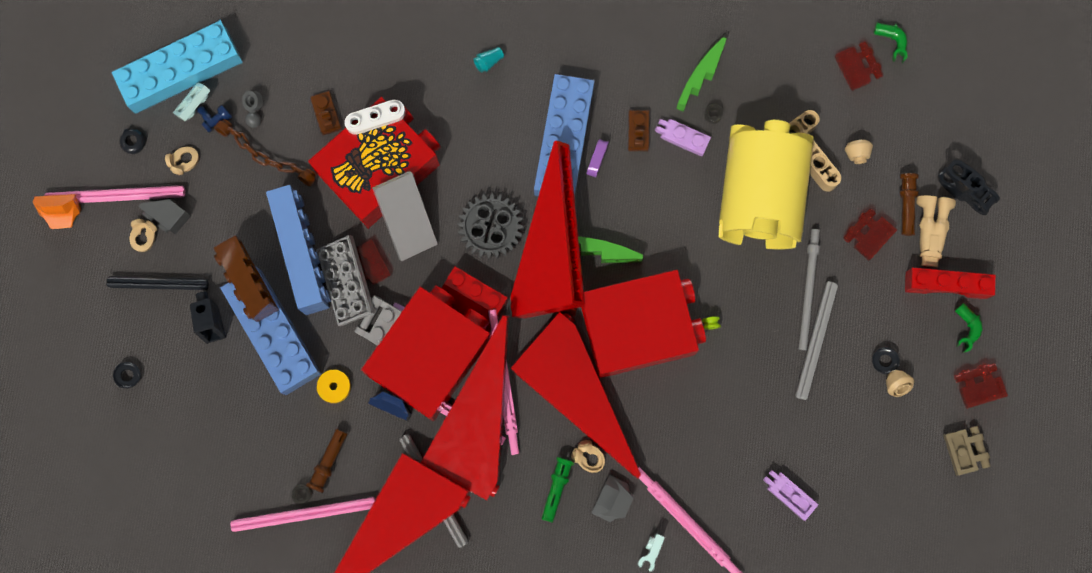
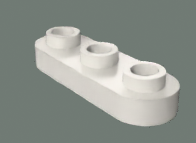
[345,100,406,135]

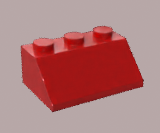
[442,266,509,332]

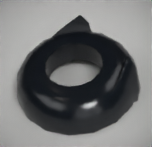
[119,129,146,154]
[872,347,900,374]
[113,362,141,389]

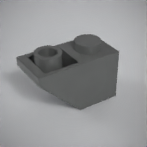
[138,199,190,235]

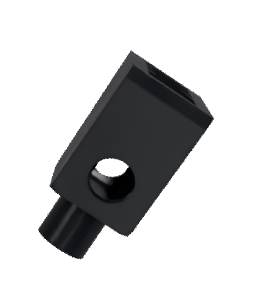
[190,292,226,344]

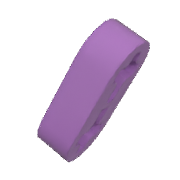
[587,139,609,177]

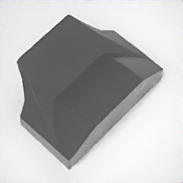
[591,475,634,522]

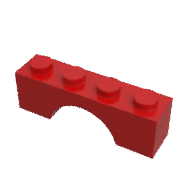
[905,268,996,299]

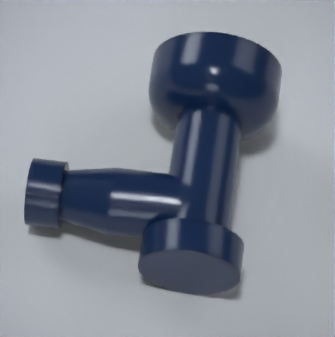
[197,105,232,133]

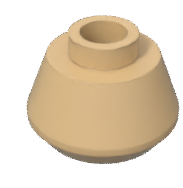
[845,140,873,164]
[886,370,914,397]

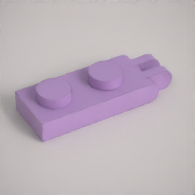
[655,119,711,157]
[763,470,818,521]

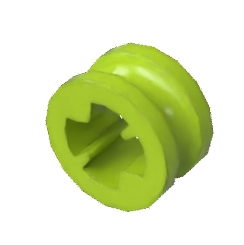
[701,317,721,330]

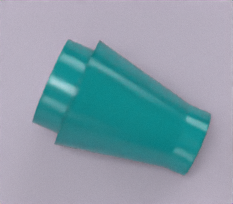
[473,47,504,73]

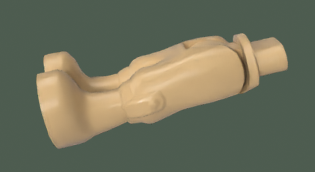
[916,196,956,268]

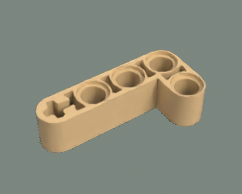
[789,110,841,192]

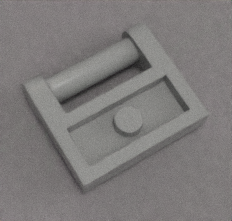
[354,295,402,346]

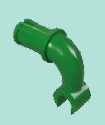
[874,22,908,64]
[955,303,983,353]

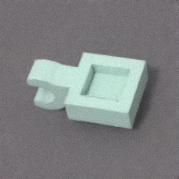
[638,534,665,571]

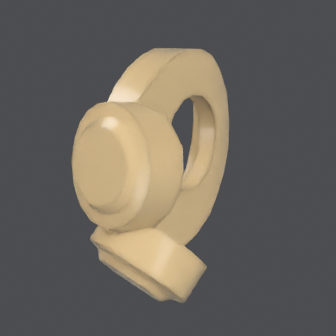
[165,147,199,175]
[129,219,157,252]
[571,440,605,473]

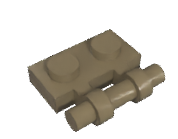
[943,426,991,476]

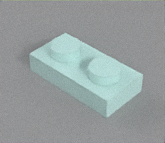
[173,83,211,121]

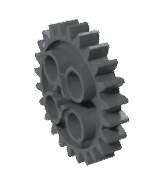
[457,193,524,260]

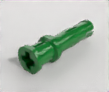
[541,457,575,523]

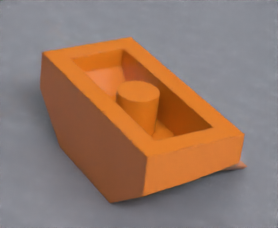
[33,194,81,229]

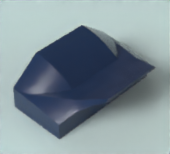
[368,392,412,422]

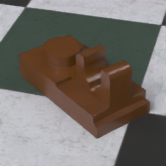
[310,91,342,135]
[628,110,649,151]

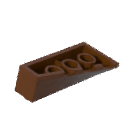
[214,235,279,322]

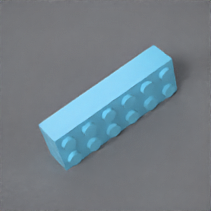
[111,20,243,114]

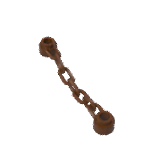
[214,119,316,187]

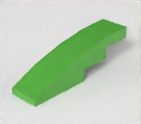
[676,37,727,112]
[578,237,643,263]

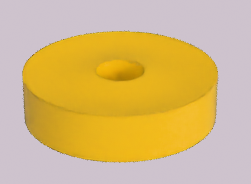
[317,370,351,403]

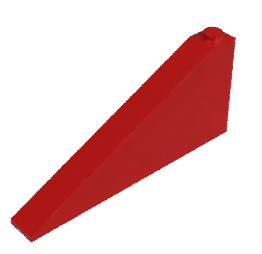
[511,141,585,319]
[511,312,641,479]
[421,315,509,501]
[334,453,471,573]

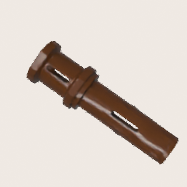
[899,173,919,236]
[306,429,348,493]

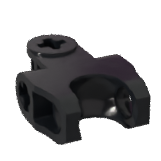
[937,160,1000,215]

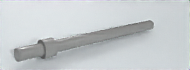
[798,229,820,351]

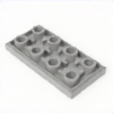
[372,171,438,261]
[316,235,375,326]

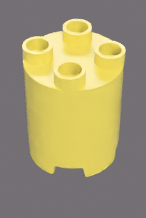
[719,120,814,249]

